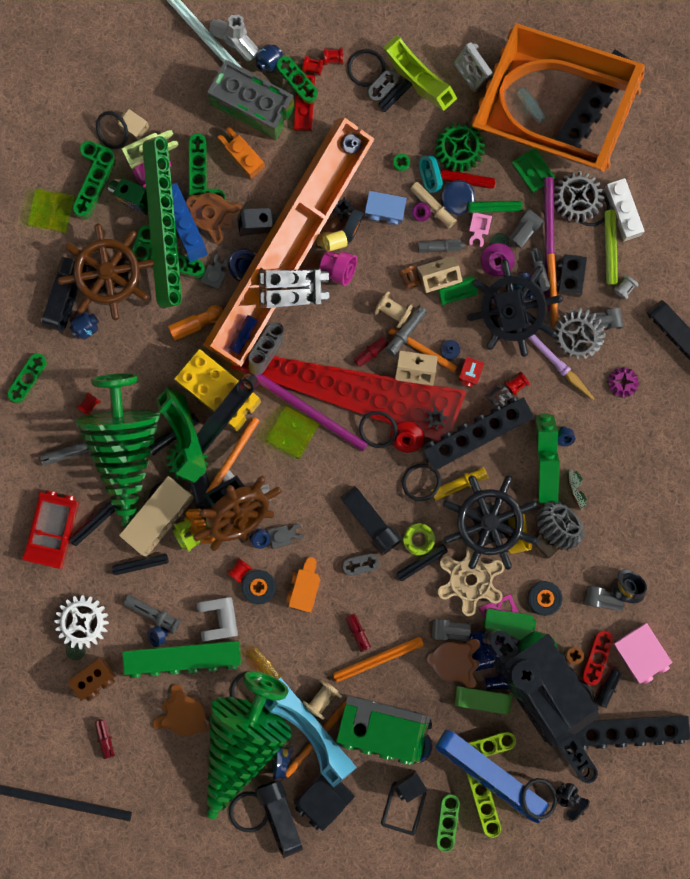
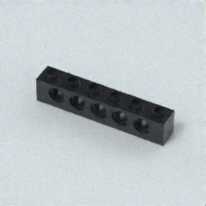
[554,49,631,148]
[420,396,534,471]
[574,715,690,749]

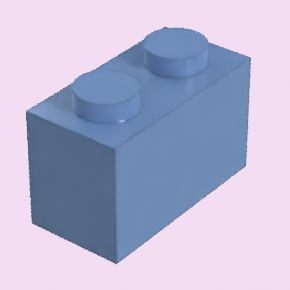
[365,191,407,225]

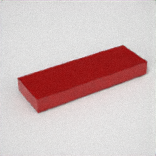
[293,75,315,131]

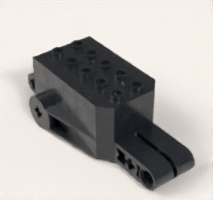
[482,628,600,783]

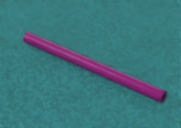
[544,177,554,311]
[253,374,368,452]

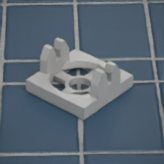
[453,42,494,93]

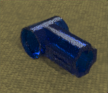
[469,631,495,671]

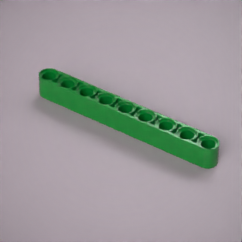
[142,136,182,309]

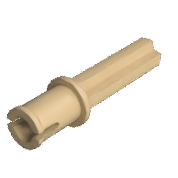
[410,182,457,229]

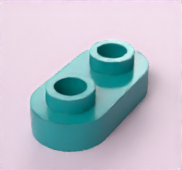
[419,155,443,193]

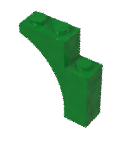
[535,413,560,503]
[483,609,557,648]

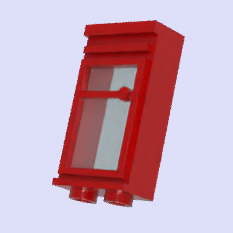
[22,490,80,569]

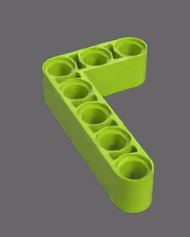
[466,731,516,838]

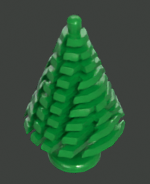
[75,373,160,528]
[206,671,292,819]

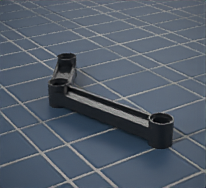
[188,374,258,521]

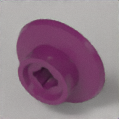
[481,243,515,276]

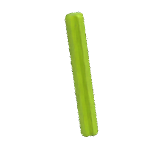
[605,210,618,285]

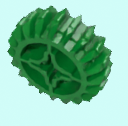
[434,121,486,172]

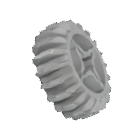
[554,171,604,223]
[554,308,605,360]

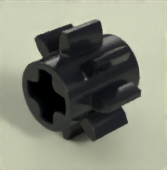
[333,197,354,222]
[424,406,448,431]
[556,783,581,807]

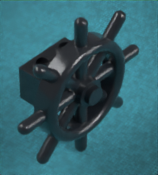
[467,259,563,357]
[443,475,537,570]

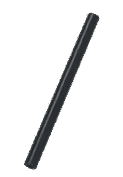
[0,785,132,822]

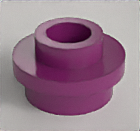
[412,203,431,222]

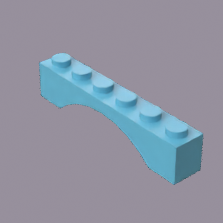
[264,677,357,788]

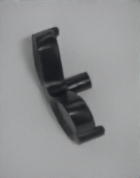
[567,798,590,822]

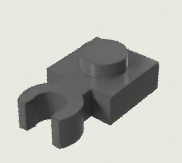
[201,254,229,290]
[484,383,512,406]
[268,524,304,549]

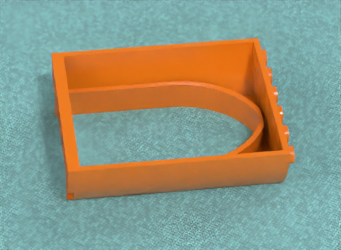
[471,23,645,172]

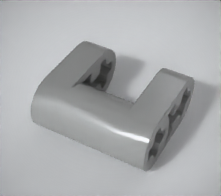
[196,597,238,642]

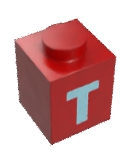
[458,357,485,388]

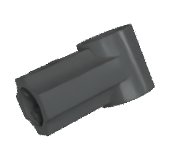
[508,209,545,249]
[586,308,623,331]
[584,586,624,611]
[431,619,470,641]

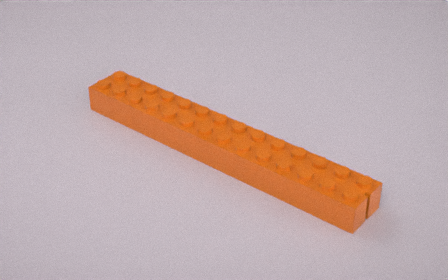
[203,118,374,366]

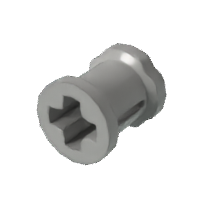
[613,275,639,300]

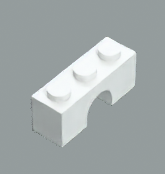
[604,178,645,242]

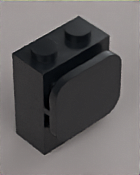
[294,774,355,831]

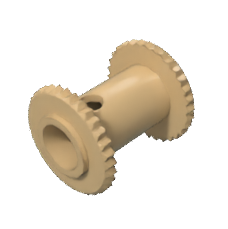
[375,291,413,328]
[303,680,342,719]

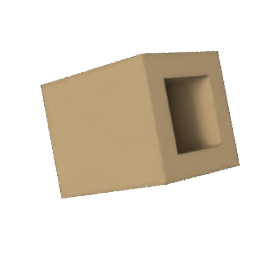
[118,109,149,141]

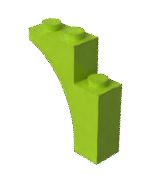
[383,35,457,111]

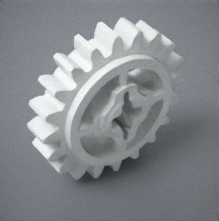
[54,595,109,649]

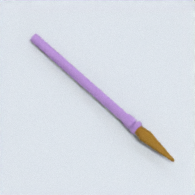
[492,299,594,400]

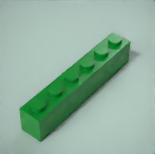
[123,641,242,678]

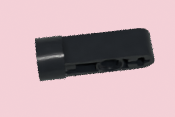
[42,257,87,331]
[340,486,402,556]
[255,779,303,858]

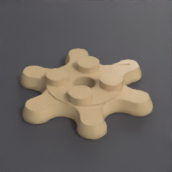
[438,547,505,616]

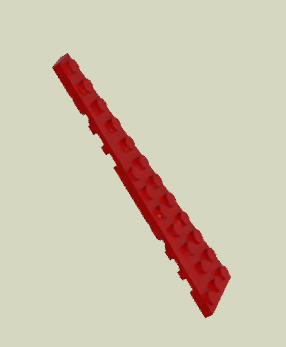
[232,352,467,442]

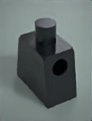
[237,208,280,236]

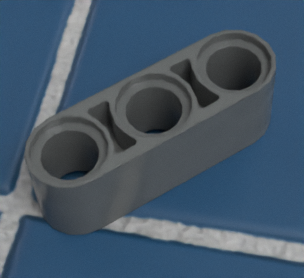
[248,322,284,375]

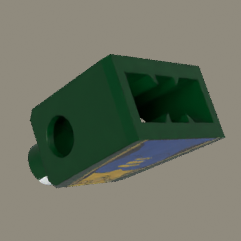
[108,178,148,215]

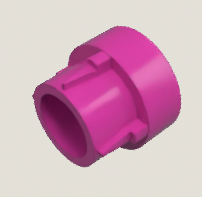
[320,251,357,286]

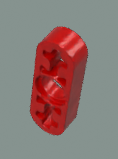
[582,631,613,685]

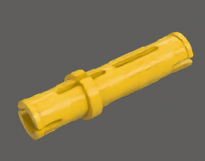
[431,467,489,501]

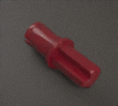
[353,336,388,367]
[345,613,371,652]
[95,719,115,759]

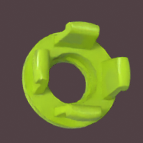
[172,519,201,552]
[403,523,435,555]

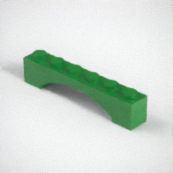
[156,387,207,483]

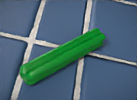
[468,201,523,213]

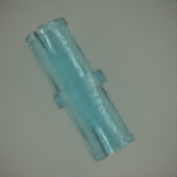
[516,87,547,124]

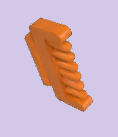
[184,509,215,544]

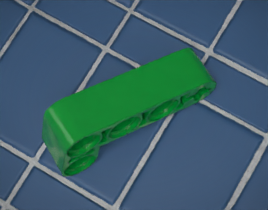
[189,133,226,200]
[73,141,116,220]
[132,225,206,279]

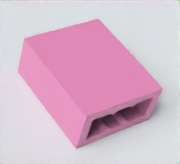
[612,623,672,685]

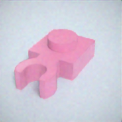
[469,213,492,247]

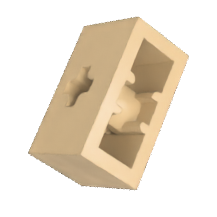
[417,256,463,293]
[395,351,438,386]

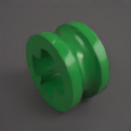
[393,154,410,172]

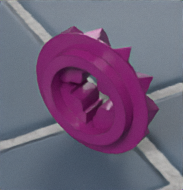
[608,367,639,398]

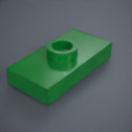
[438,276,478,305]

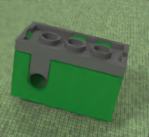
[207,60,294,140]
[337,696,431,765]

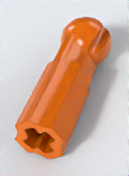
[168,305,223,341]

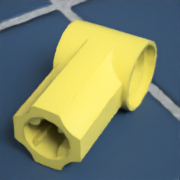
[316,230,347,252]

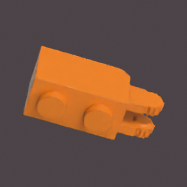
[217,127,265,179]
[286,557,321,613]

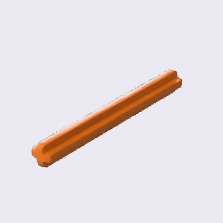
[333,637,424,682]

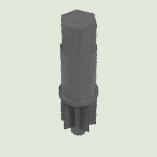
[419,239,465,253]
[530,248,550,292]

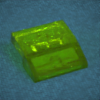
[27,188,74,233]
[266,406,319,460]

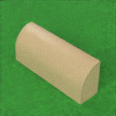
[119,476,194,557]

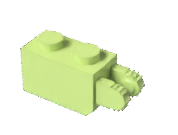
[122,130,179,171]

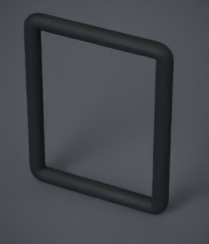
[381,781,427,835]

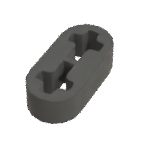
[366,70,398,101]
[343,554,379,576]

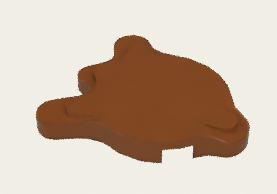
[186,193,242,243]
[427,639,480,688]
[153,684,211,736]

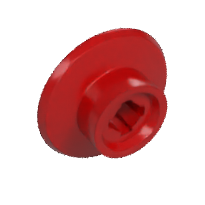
[390,421,424,453]

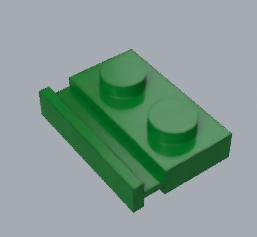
[511,148,556,194]

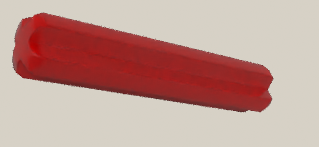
[440,169,496,189]

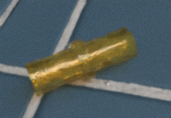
[248,647,282,679]

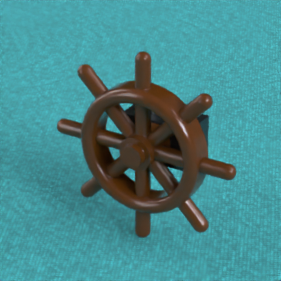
[58,224,154,320]
[193,475,282,551]

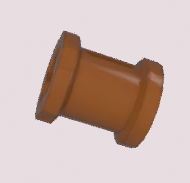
[399,266,421,290]
[564,647,584,665]

